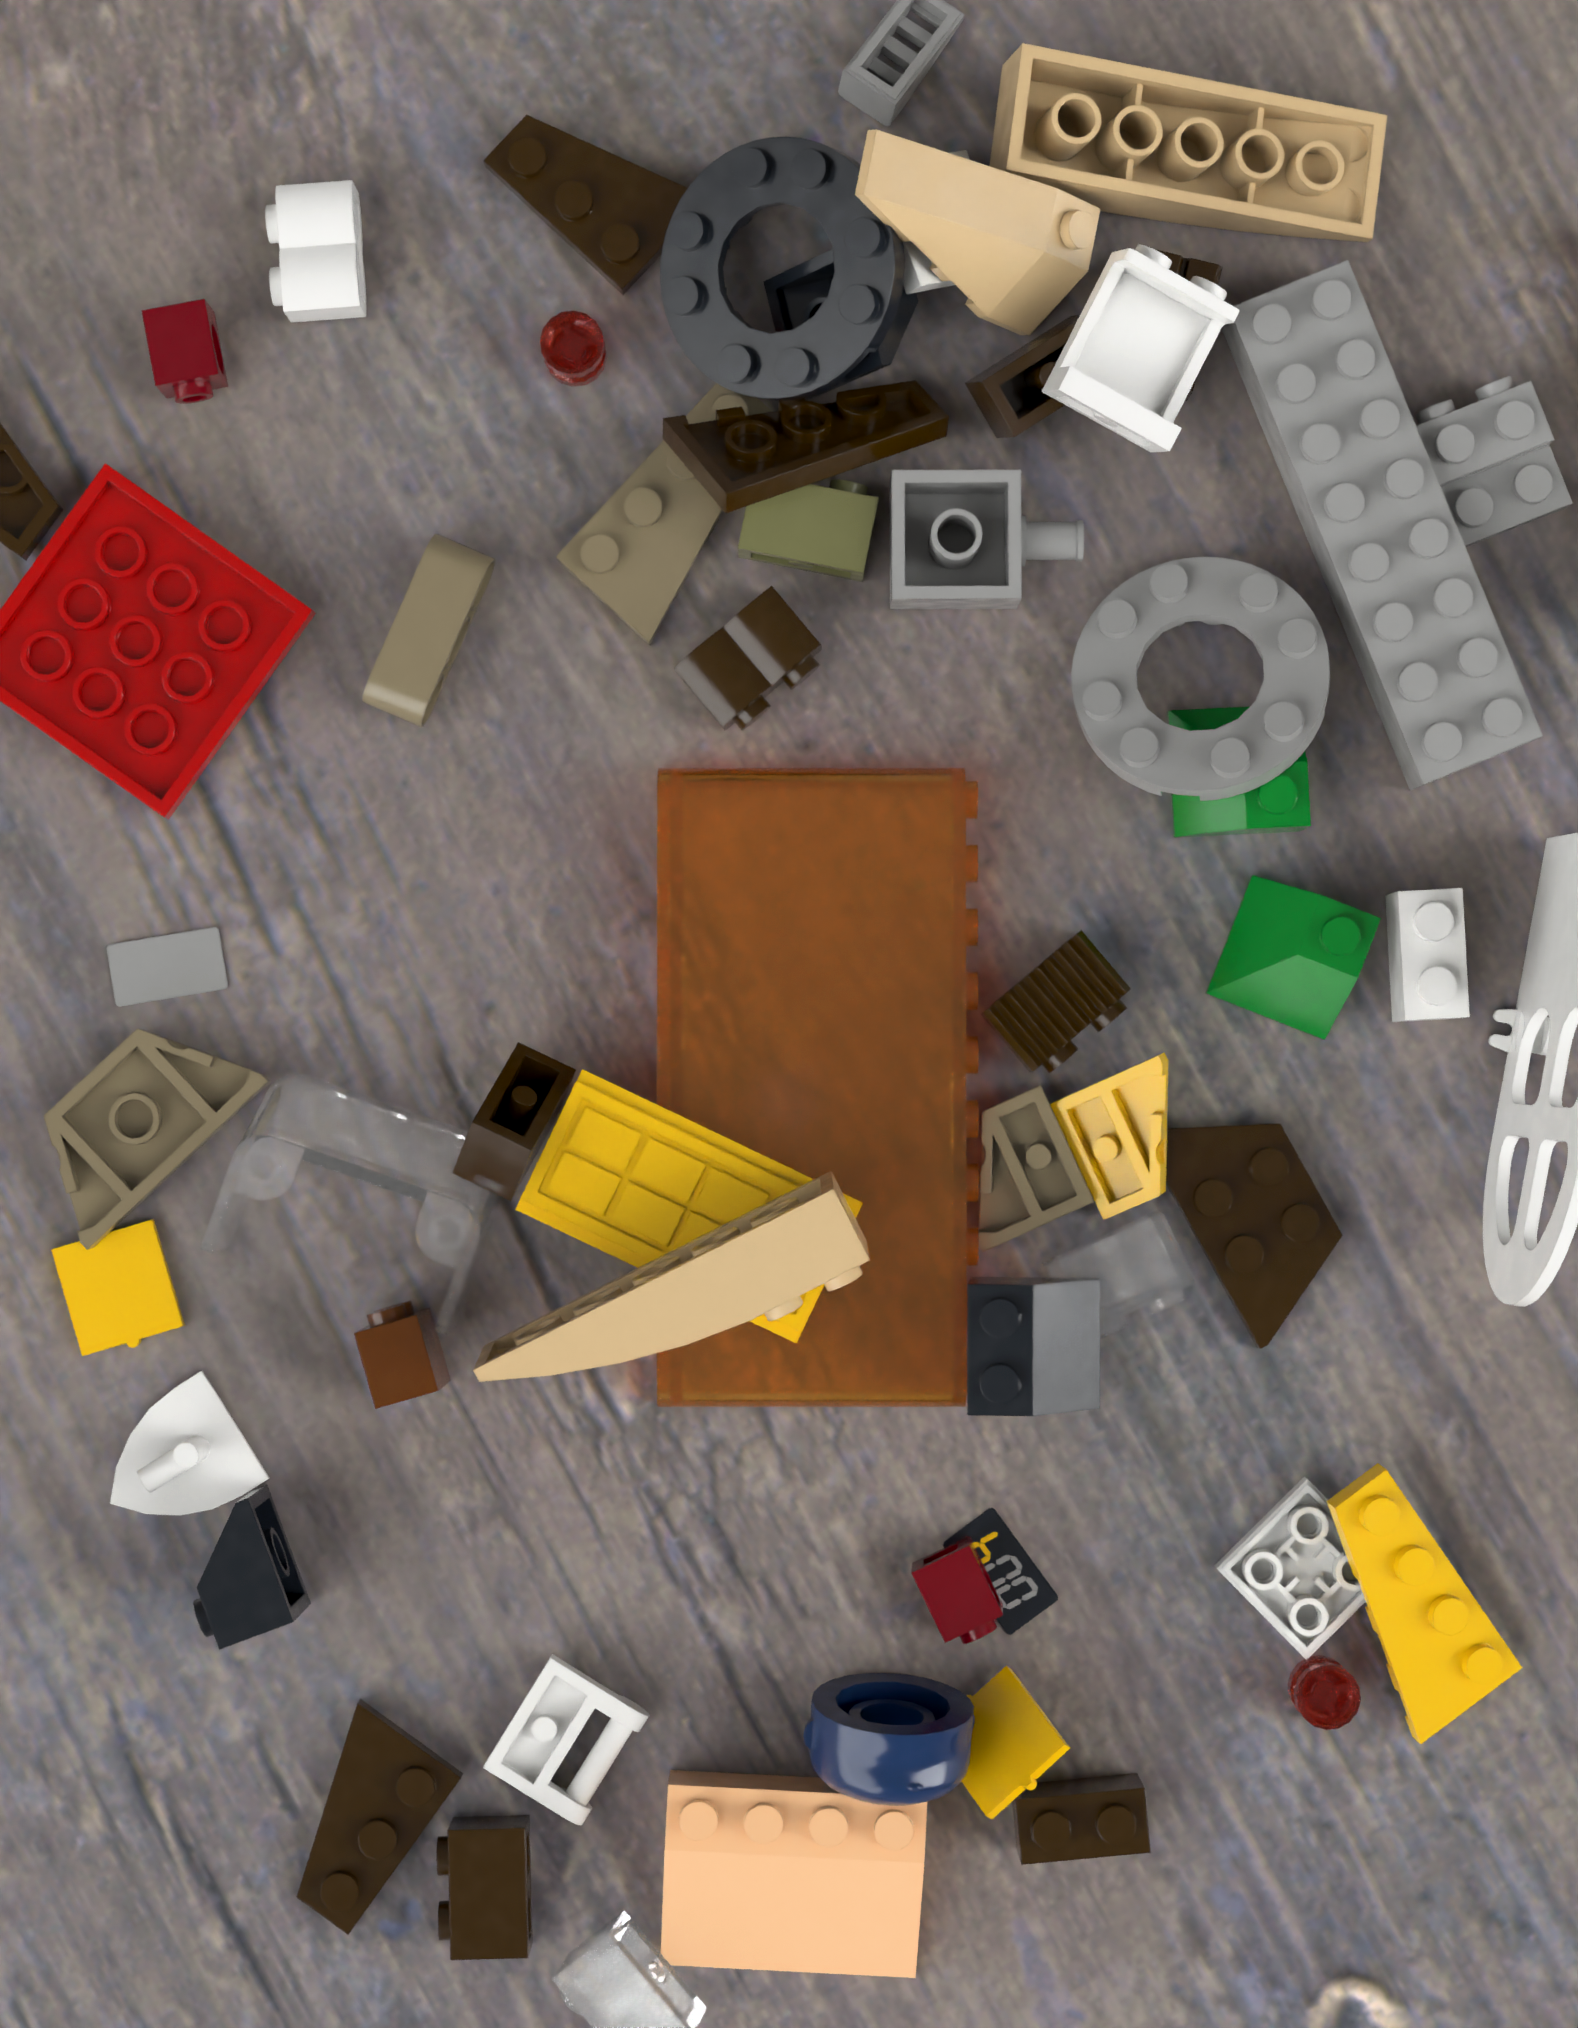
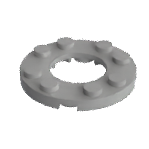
[1071,557,1331,801]

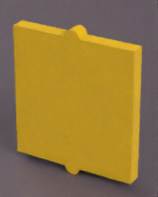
[51,1219,185,1356]
[961,1666,1070,1820]

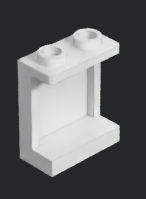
[1041,244,1240,452]

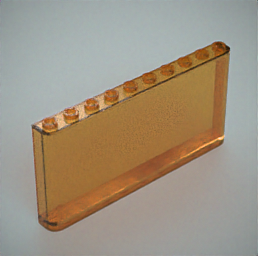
[657,768,979,1407]

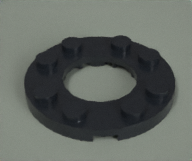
[660,136,905,401]

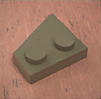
[978,1085,1094,1252]

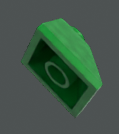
[1167,706,1311,838]
[1205,875,1381,1040]

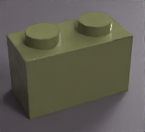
[738,479,879,582]

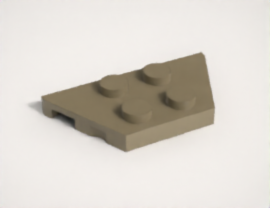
[44,1028,271,1250]

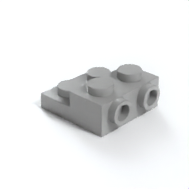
[1416,376,1573,547]

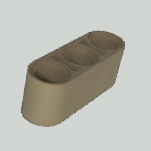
[362,533,495,727]

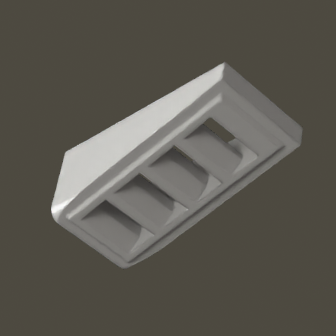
[838,0,965,126]

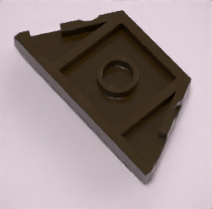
[1166,1124,1343,1349]

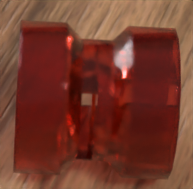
[540,311,607,387]
[1287,1655,1361,1730]

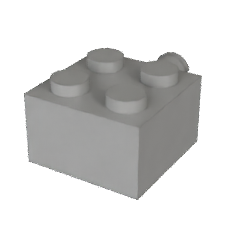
[890,470,1084,609]

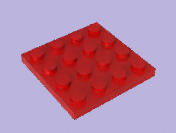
[0,463,316,820]

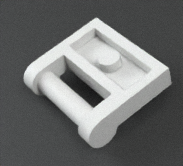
[483,1654,650,1826]

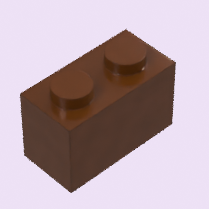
[354,1300,451,1409]

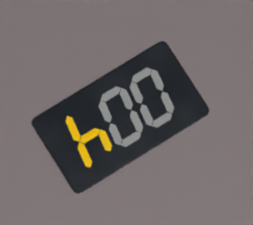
[943,1508,1058,1635]

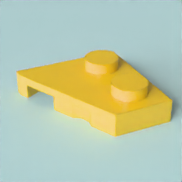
[1050,1052,1168,1220]

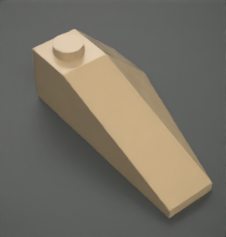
[855,129,1101,335]

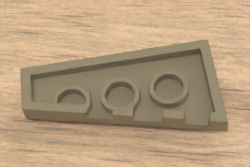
[556,383,772,645]

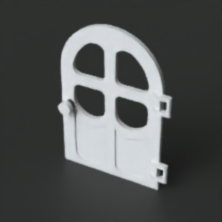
[1483,833,1578,1307]

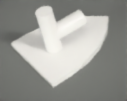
[110,1370,270,1516]

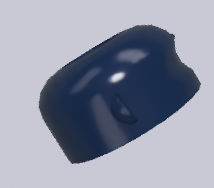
[803,1673,975,1806]

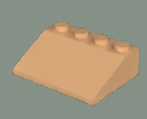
[660,1770,927,1978]

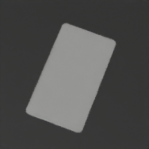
[106,927,228,1007]

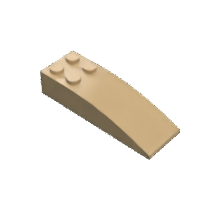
[990,43,1387,242]
[473,1171,870,1382]

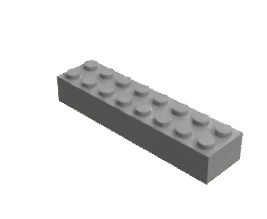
[1221,260,1543,791]

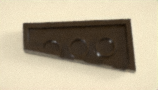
[662,380,949,513]

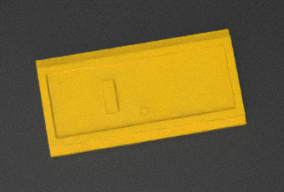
[515,1069,863,1343]

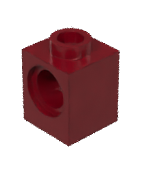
[141,299,228,404]
[911,1536,1003,1644]

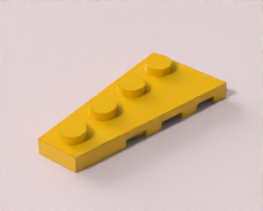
[1327,1463,1522,1744]

